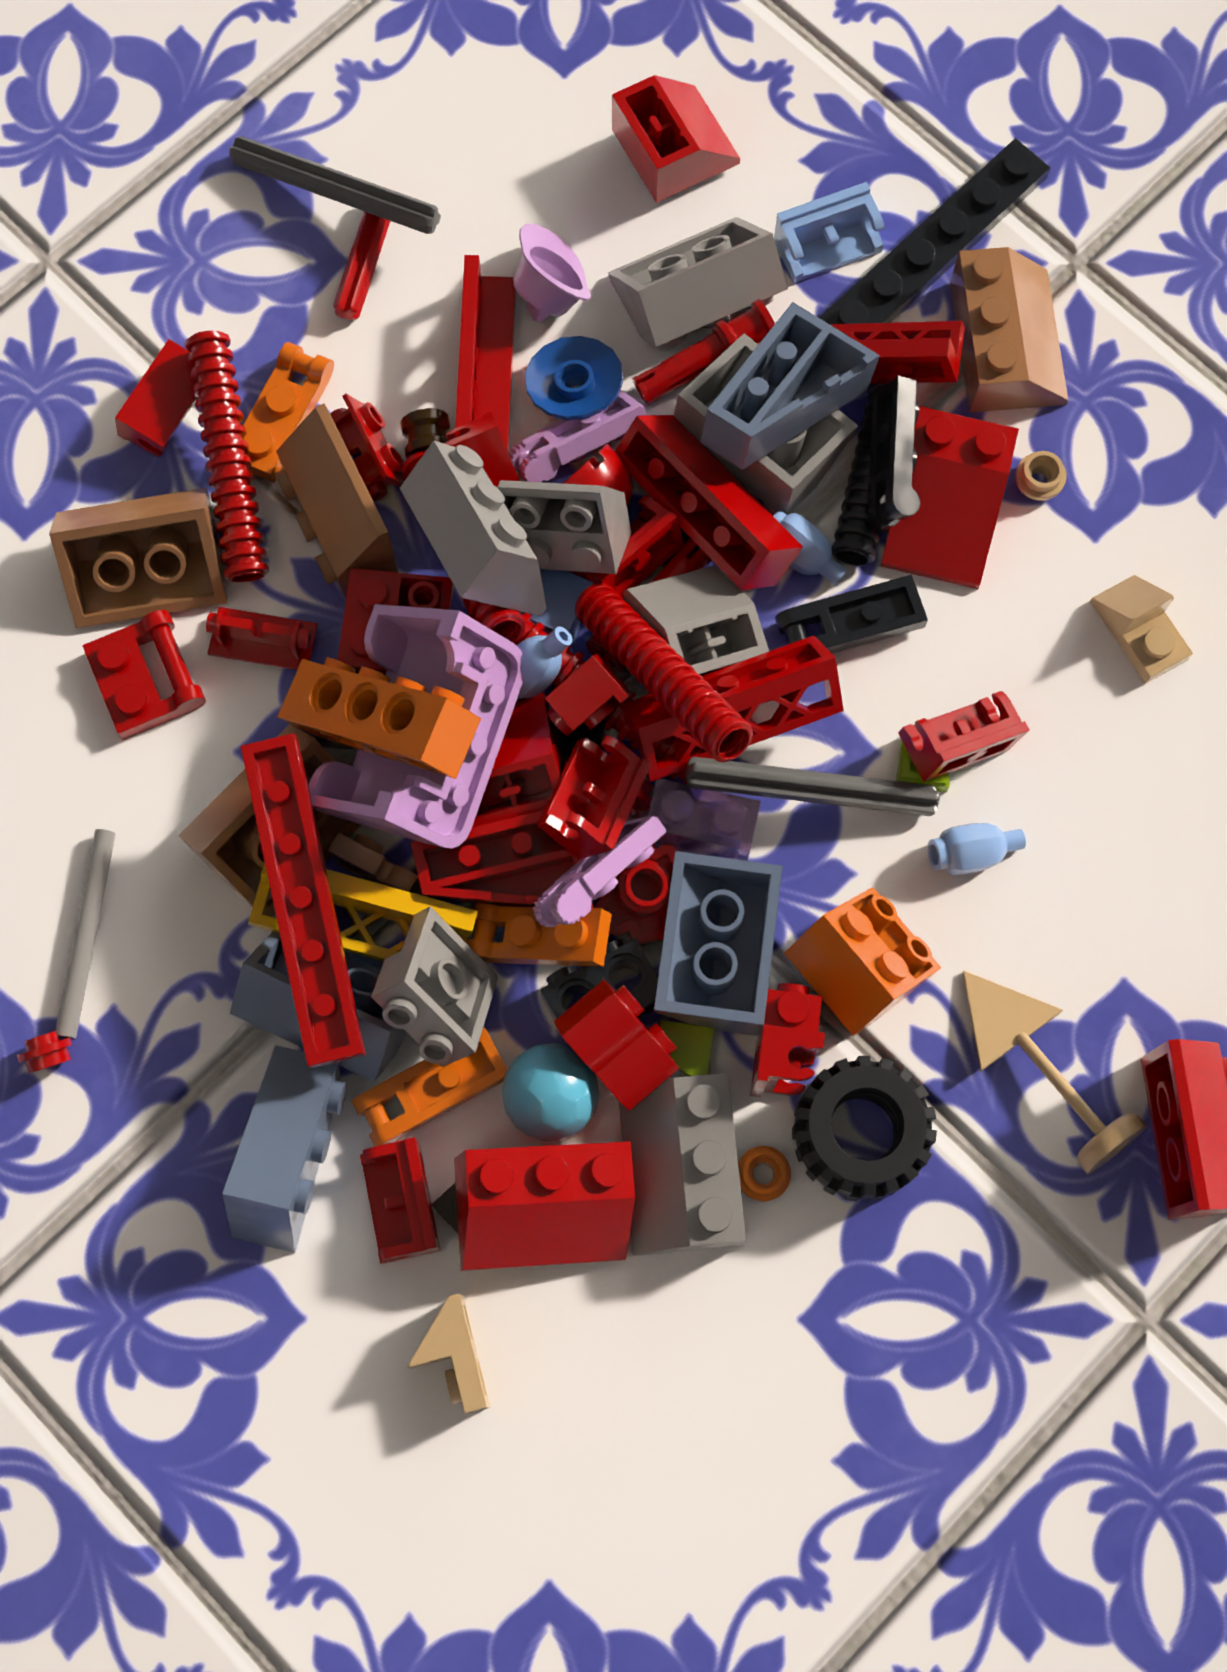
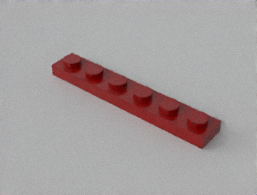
[241,733,366,1069]

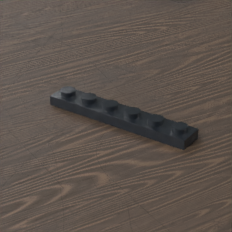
[819,138,1051,324]

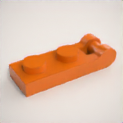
[242,342,334,483]
[467,903,612,967]
[351,1027,507,1146]

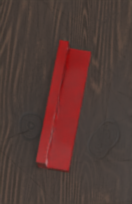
[455,255,516,454]
[757,321,965,384]
[621,635,844,782]

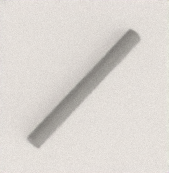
[55,829,116,1040]

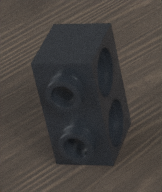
[540,939,658,1048]

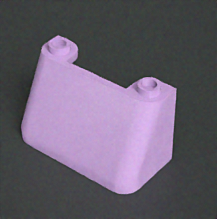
[308,604,524,849]

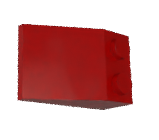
[880,406,1019,589]

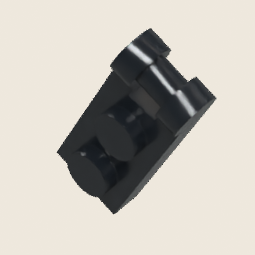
[867,376,920,531]
[775,574,928,653]

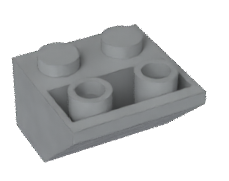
[497,480,631,574]
[623,565,769,675]

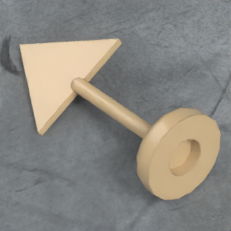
[963,970,1147,1175]

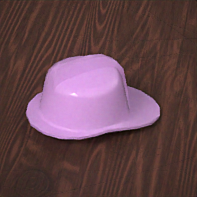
[513,224,591,322]

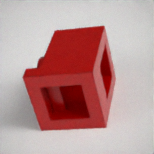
[544,654,633,736]
[764,983,822,1031]

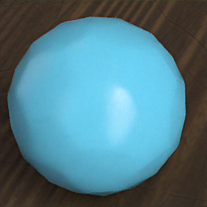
[501,1043,600,1142]

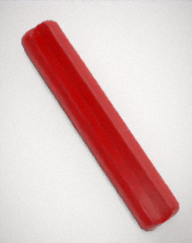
[333,211,390,321]

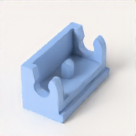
[774,182,885,283]

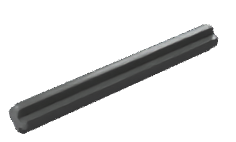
[229,136,441,234]
[685,757,940,816]

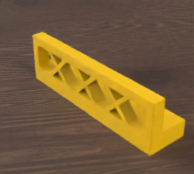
[248,862,478,961]

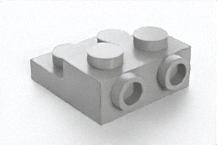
[371,906,498,1067]

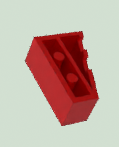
[410,810,593,908]

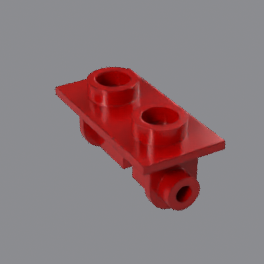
[330,393,404,501]
[206,607,318,670]

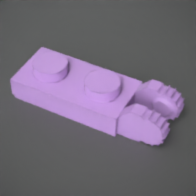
[508,389,647,482]
[532,815,667,927]

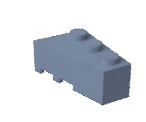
[700,302,880,470]
[222,1045,347,1253]

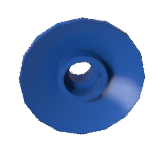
[525,336,623,420]

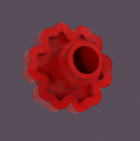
[594,844,678,945]

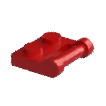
[82,610,206,740]

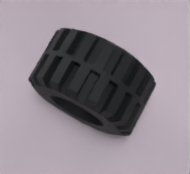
[792,1056,937,1202]

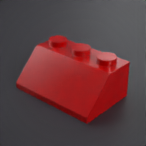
[1140,1039,1227,1220]
[454,1141,635,1271]

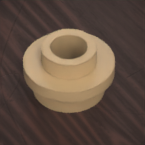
[1015,451,1067,501]

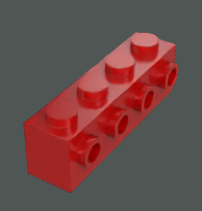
[615,415,803,591]

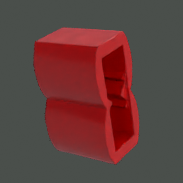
[554,979,680,1111]

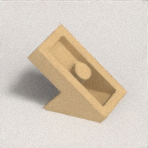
[1090,575,1193,684]
[407,1293,490,1413]

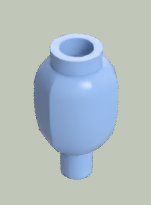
[773,509,847,586]
[517,627,572,700]
[928,823,1026,875]

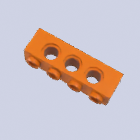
[277,657,481,779]

